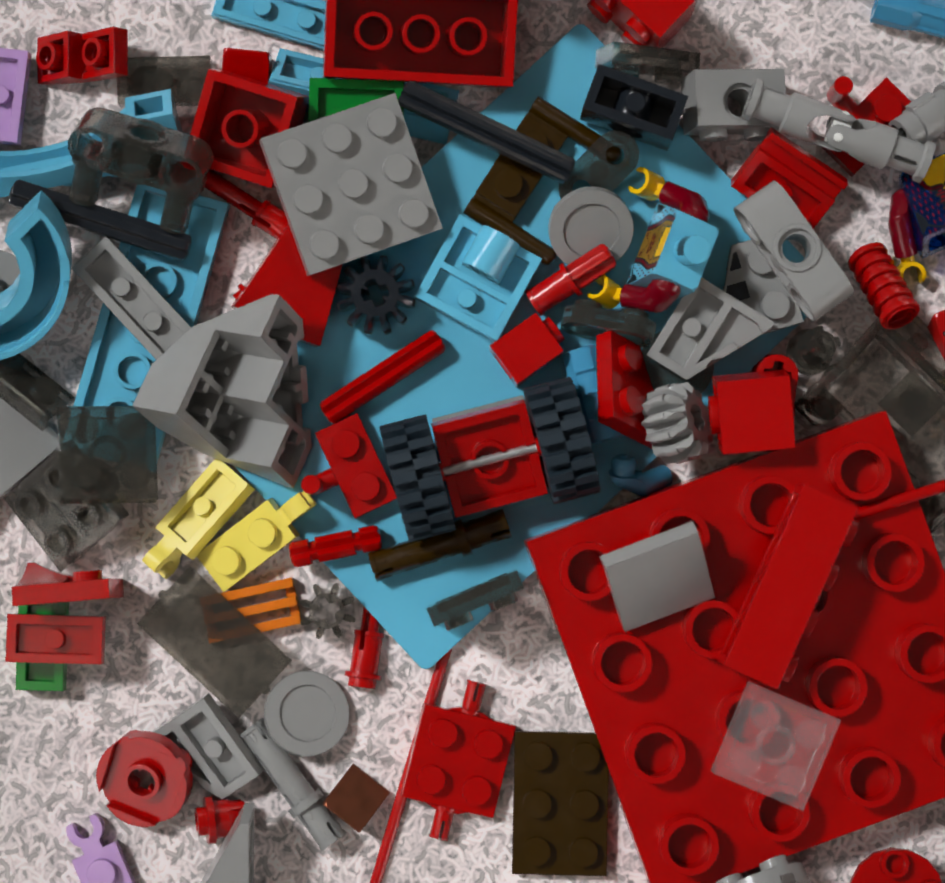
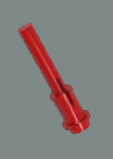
[177,161,288,239]
[344,607,384,689]

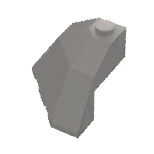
[132,294,312,488]

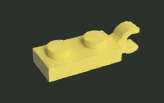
[142,458,255,579]
[197,491,317,592]

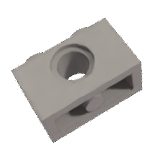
[680,69,786,142]

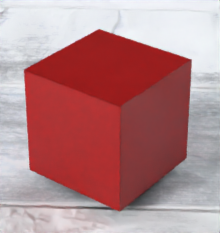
[708,370,796,455]

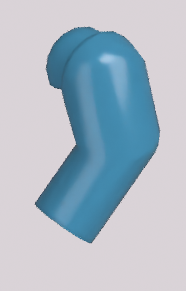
[608,454,673,496]

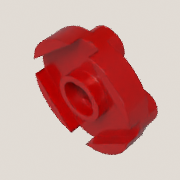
[96,730,193,827]

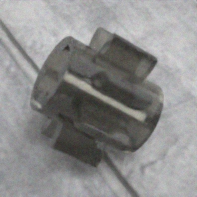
[299,582,357,639]

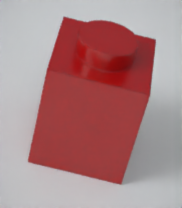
[489,312,565,388]

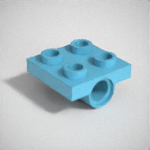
[414,214,542,342]

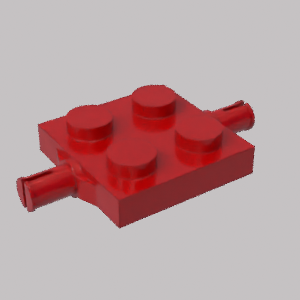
[400,680,516,841]

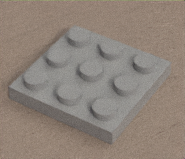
[259,93,443,276]

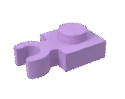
[66,813,136,883]

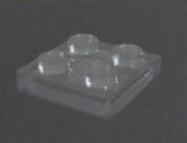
[711,681,841,811]

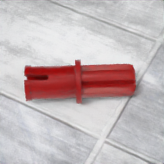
[525,244,617,316]

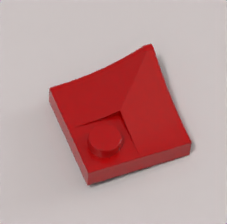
[11,562,124,606]

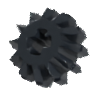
[336,255,416,336]

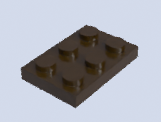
[512,730,608,876]

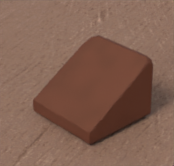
[323,763,390,833]

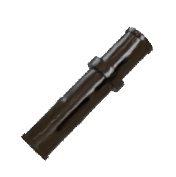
[368,509,512,582]

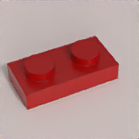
[5,614,106,665]

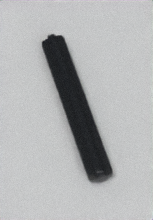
[399,81,575,183]
[8,180,192,261]

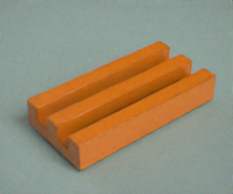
[200,577,302,644]

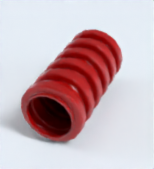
[848,242,920,330]

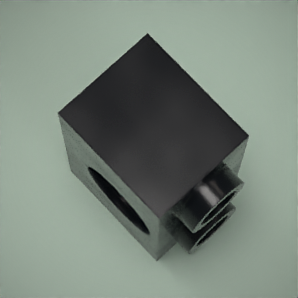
[580,64,688,151]

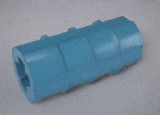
[561,344,625,445]

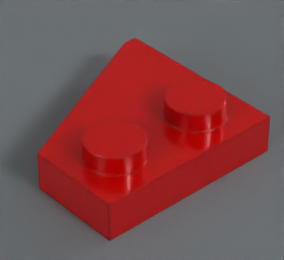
[596,330,654,449]

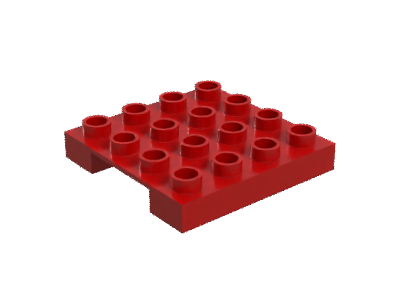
[523,410,945,883]

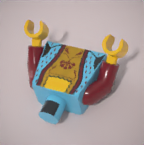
[587,167,719,313]

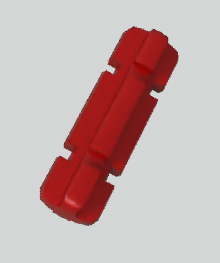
[289,525,382,567]

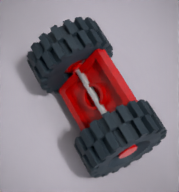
[379,377,601,542]

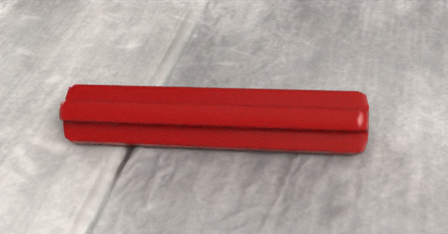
[320,330,445,423]

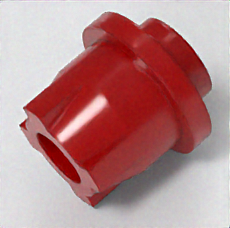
[195,796,244,845]

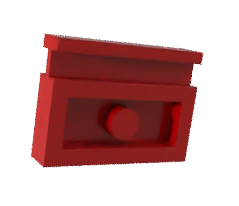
[731,127,848,229]

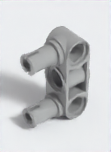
[734,181,854,322]

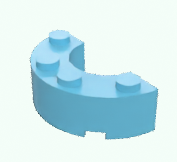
[0,190,72,360]

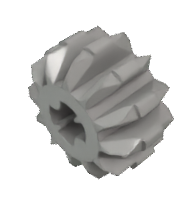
[641,382,713,464]

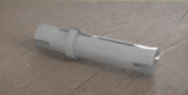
[239,718,346,851]

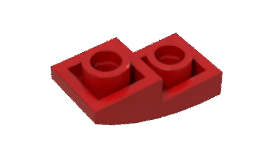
[36,26,128,84]

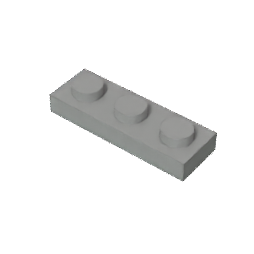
[71,237,192,360]

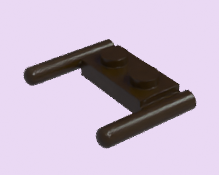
[463,96,622,265]

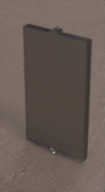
[137,566,292,718]

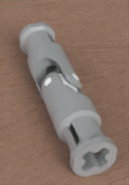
[741,78,936,183]

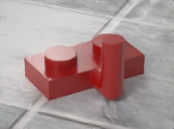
[821,76,911,177]
[301,413,397,519]

